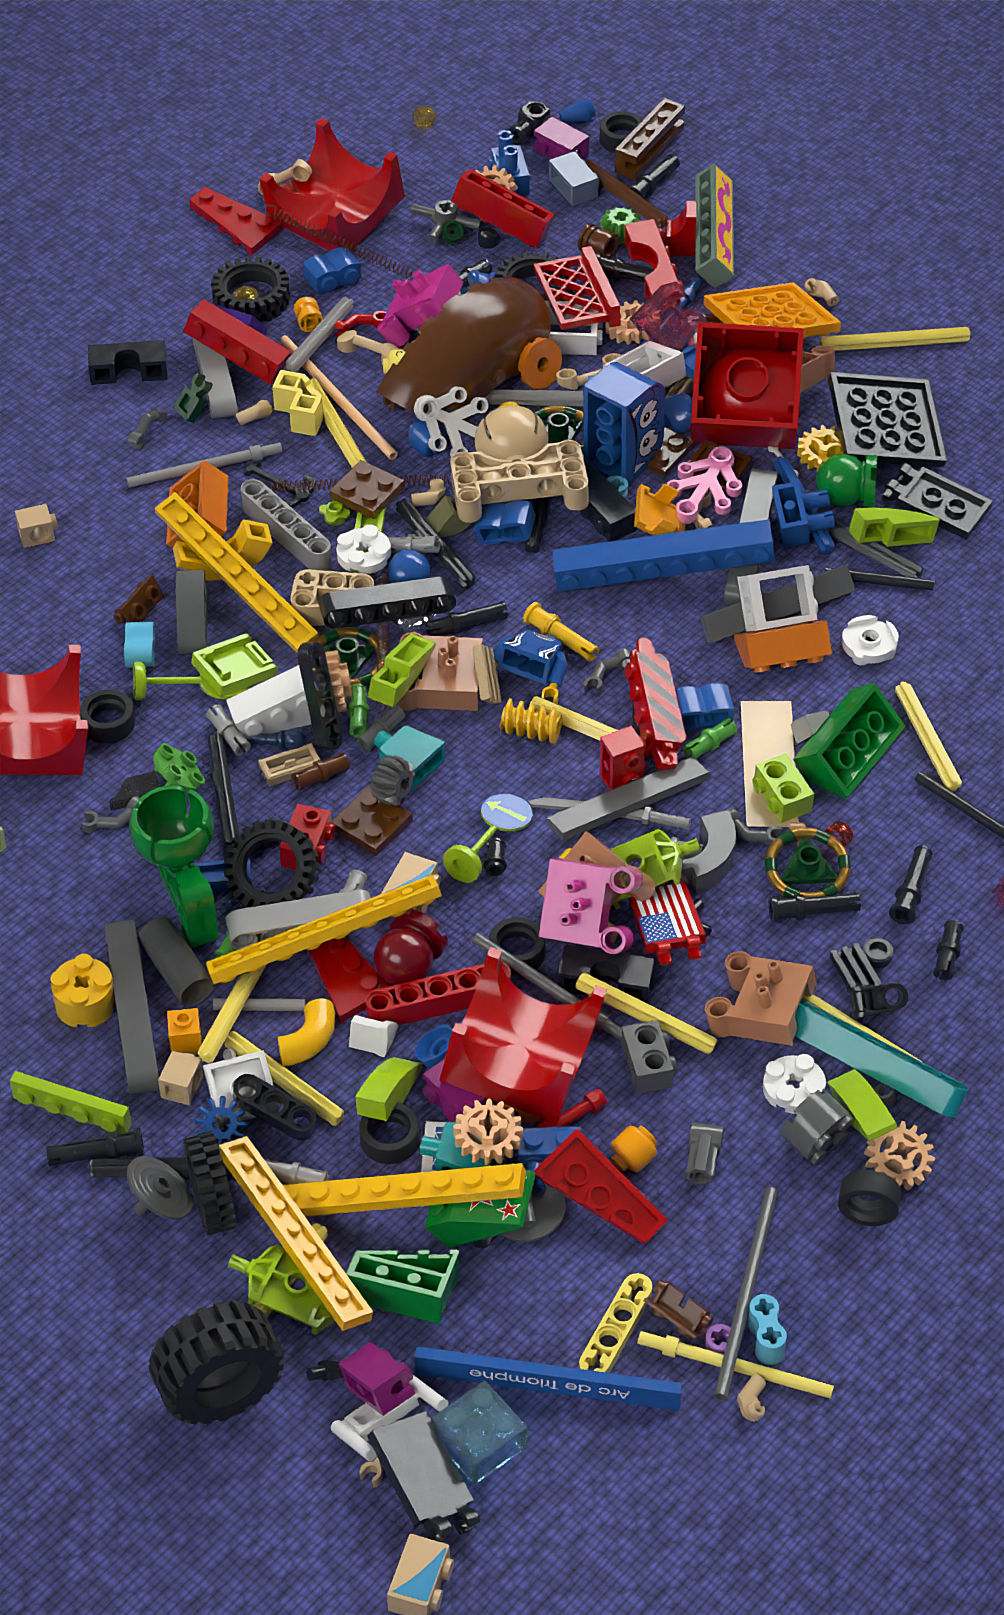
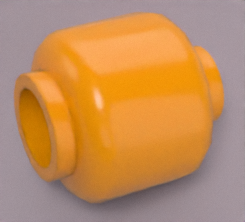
[610,1125,658,1173]

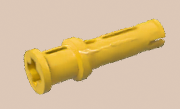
[523,602,600,662]

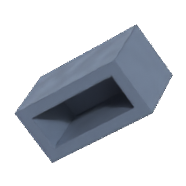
[549,152,600,206]

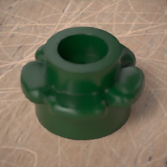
[441,220,464,245]

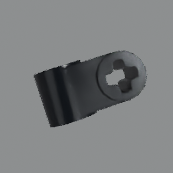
[846,983,908,1018]

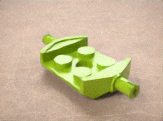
[611,829,701,909]
[228,1245,335,1335]

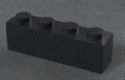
[580,454,637,542]

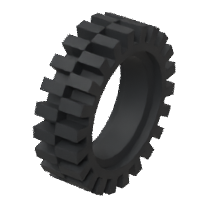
[495,251,573,301]
[211,256,290,323]
[223,819,320,908]
[183,1131,237,1236]

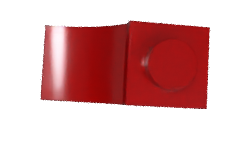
[662,201,696,256]

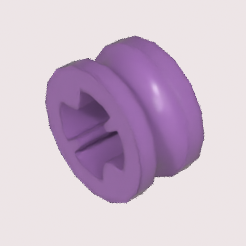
[705,1324,731,1354]

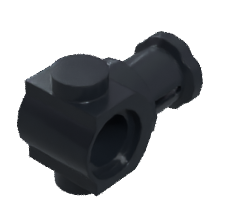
[508,101,551,146]

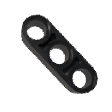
[233,1074,316,1140]

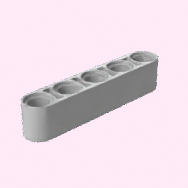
[192,338,238,419]
[241,479,332,571]
[226,890,371,949]

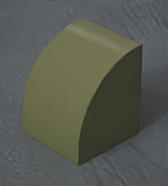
[427,496,471,537]

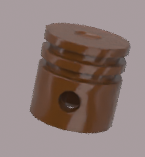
[578,223,619,258]

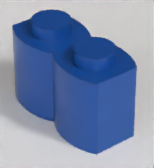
[303,247,361,294]
[474,500,536,545]
[675,683,734,731]

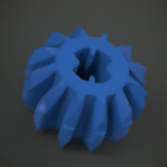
[194,1096,248,1147]

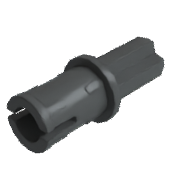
[357,705,405,752]

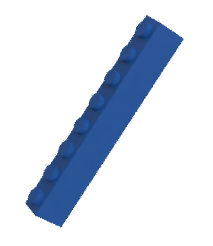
[553,519,775,592]

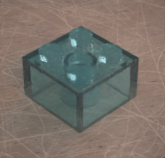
[432,1380,527,1485]

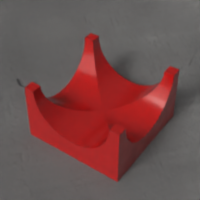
[259,117,405,251]
[0,645,88,775]
[439,947,607,1123]

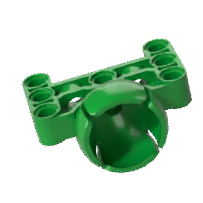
[129,786,219,949]

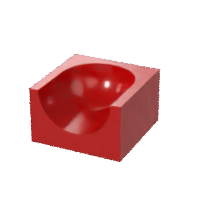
[690,322,804,450]

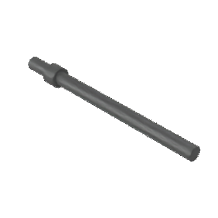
[472,932,622,1041]

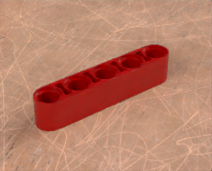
[366,962,511,1026]

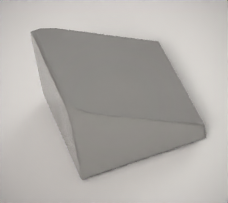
[790,711,829,743]

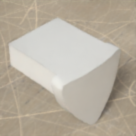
[349,1015,398,1057]

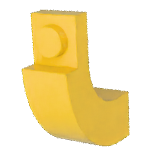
[173,519,272,581]

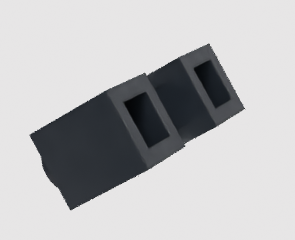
[88,340,168,385]
[558,945,655,1004]

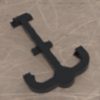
[244,462,315,508]

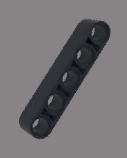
[318,577,456,629]

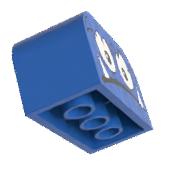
[583,362,665,485]

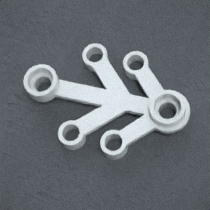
[414,386,491,457]

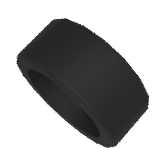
[599,111,643,153]
[80,689,135,743]
[489,917,546,975]
[359,1103,420,1164]
[837,1170,901,1226]

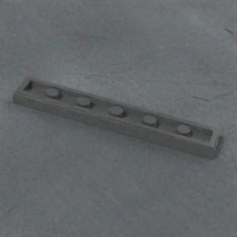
[700,565,856,643]
[547,757,709,841]

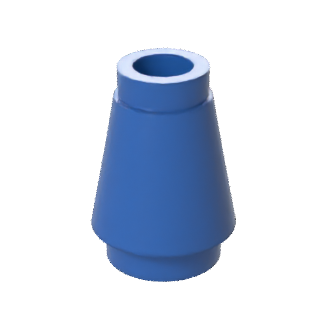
[559,98,596,124]

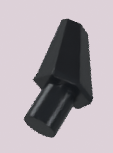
[306,1360,344,1381]

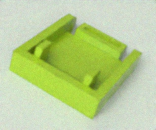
[191,634,278,697]

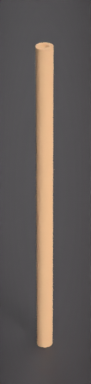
[279,335,398,460]

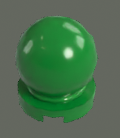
[816,454,877,508]

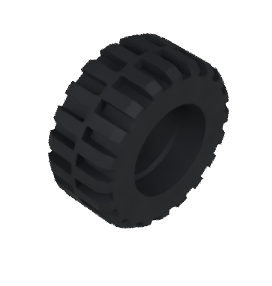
[149,1301,285,1425]

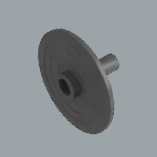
[127,1156,192,1220]
[501,1184,566,1242]

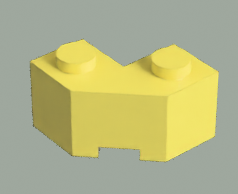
[272,370,324,436]

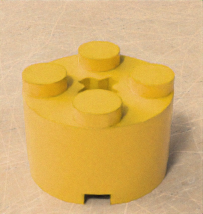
[51,954,115,1027]

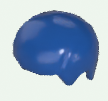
[387,549,430,583]

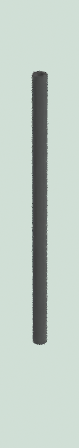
[714,1187,778,1402]

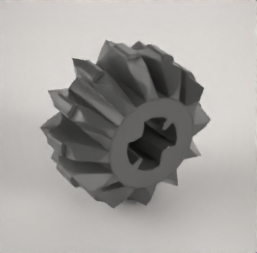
[370,755,415,806]

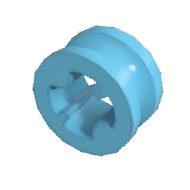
[607,475,628,498]

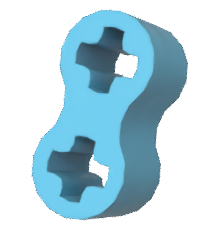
[124,622,155,668]
[748,1294,787,1365]

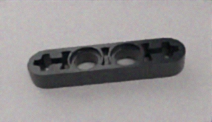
[297,642,343,750]

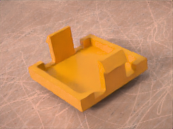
[634,484,685,536]

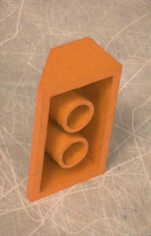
[166,460,229,547]
[733,620,832,673]

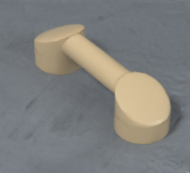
[258,159,312,195]
[337,330,399,365]
[556,353,622,390]

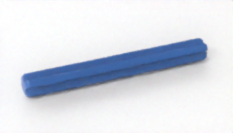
[773,456,835,555]

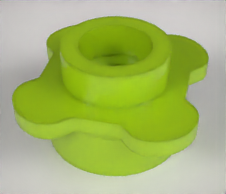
[319,501,350,526]

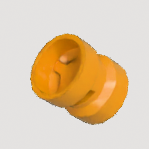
[293,297,323,332]

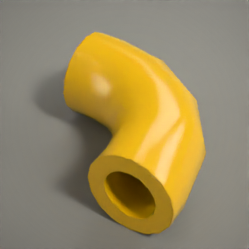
[277,998,335,1067]

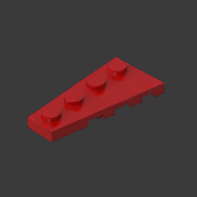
[189,187,282,256]
[307,937,389,1023]
[533,1128,668,1244]

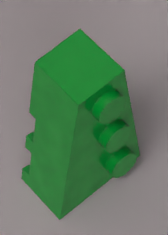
[346,1250,460,1324]

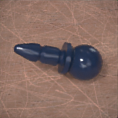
[251,729,306,750]

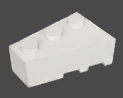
[226,665,326,740]

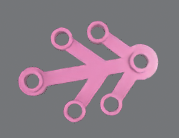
[667,446,742,524]

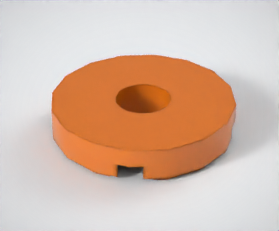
[518,337,562,390]

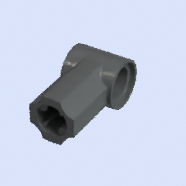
[685,1122,724,1186]

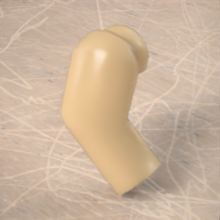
[804,278,839,306]
[236,400,272,426]
[411,479,446,507]
[737,1374,766,1422]

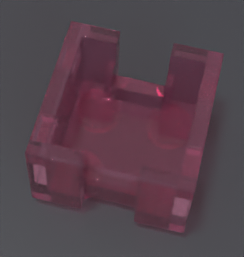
[629,281,707,351]

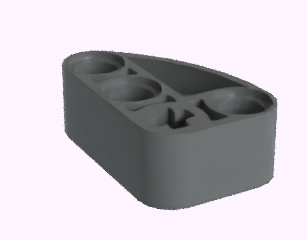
[176,570,208,655]

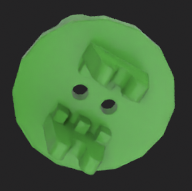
[153,743,205,792]

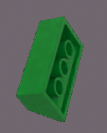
[793,683,906,799]

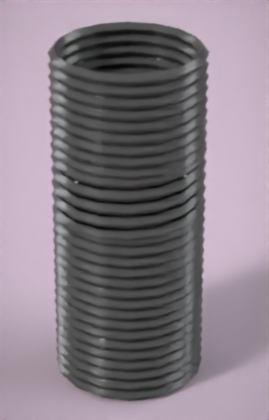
[138,917,214,1006]

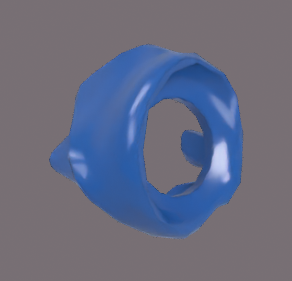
[664,393,693,433]

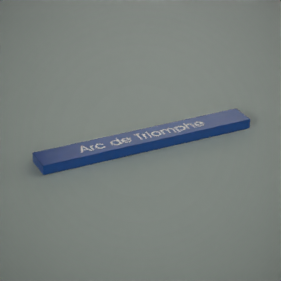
[414,1346,682,1411]

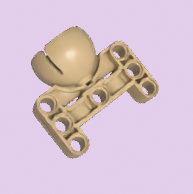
[450,406,589,523]

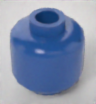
[407,419,446,457]

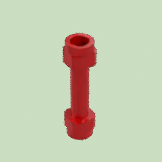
[536,1089,607,1128]

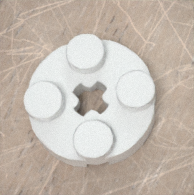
[336,525,391,574]
[842,615,898,665]
[763,1054,826,1114]

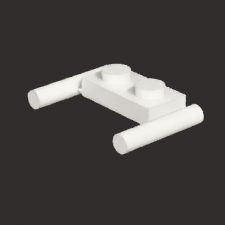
[331,1374,448,1461]

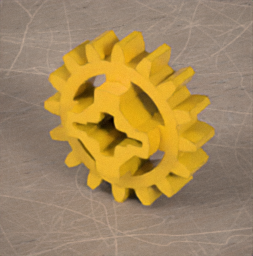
[797,425,843,472]

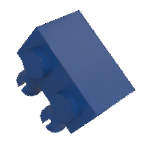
[488,130,530,195]
[772,481,835,548]
[517,1127,581,1195]

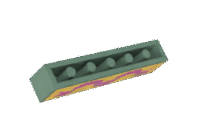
[695,163,734,288]

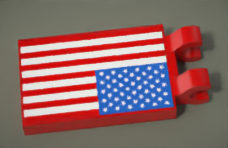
[628,882,706,966]

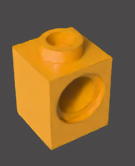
[167,1008,202,1055]

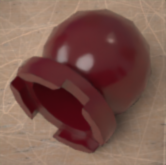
[373,910,448,985]

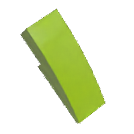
[849,508,940,547]
[368,633,436,708]
[355,1057,423,1121]
[828,1069,898,1141]

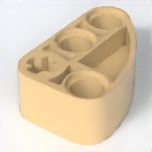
[291,569,374,626]

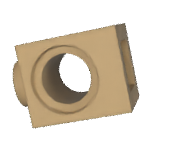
[15,504,58,548]
[158,1051,204,1106]

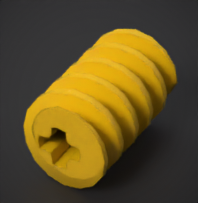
[500,698,562,744]

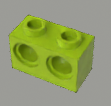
[752,753,814,823]

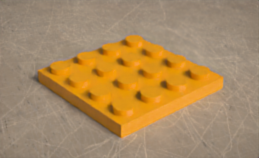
[703,282,841,339]

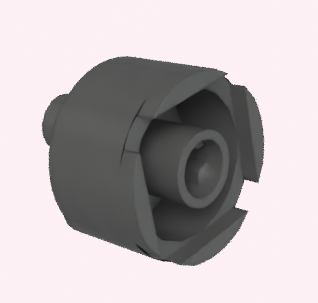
[780,1089,854,1165]

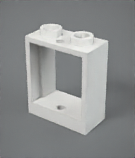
[545,301,603,355]
[603,341,687,388]
[737,565,818,632]

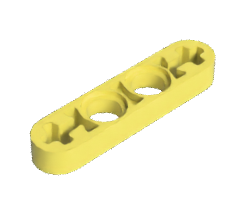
[579,1273,652,1373]

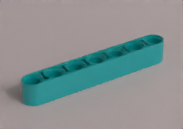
[795,998,969,1118]

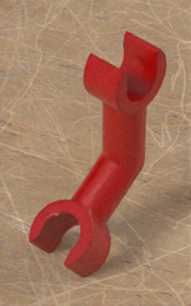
[334,311,387,337]

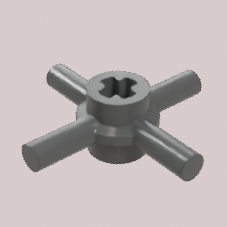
[411,200,482,243]

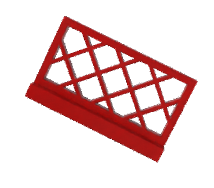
[533,246,620,330]

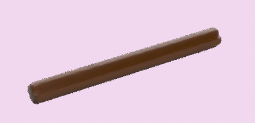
[586,159,669,229]

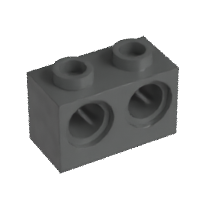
[621,1020,677,1094]

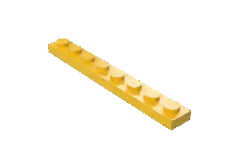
[155,492,319,653]
[206,875,442,984]
[219,1136,373,1331]
[282,1163,526,1216]

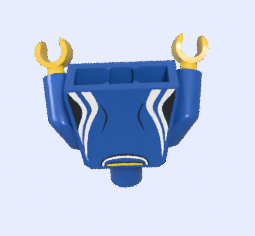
[493,630,567,704]

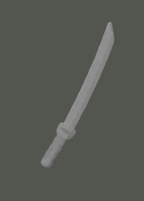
[529,797,691,830]

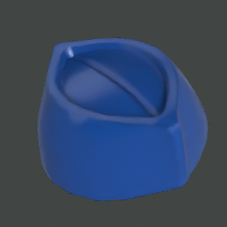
[414,1024,453,1069]

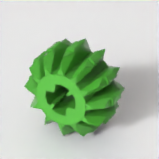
[600,206,641,245]

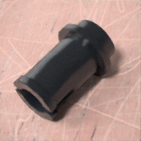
[483,838,507,876]

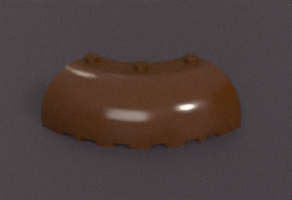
[377,277,551,432]

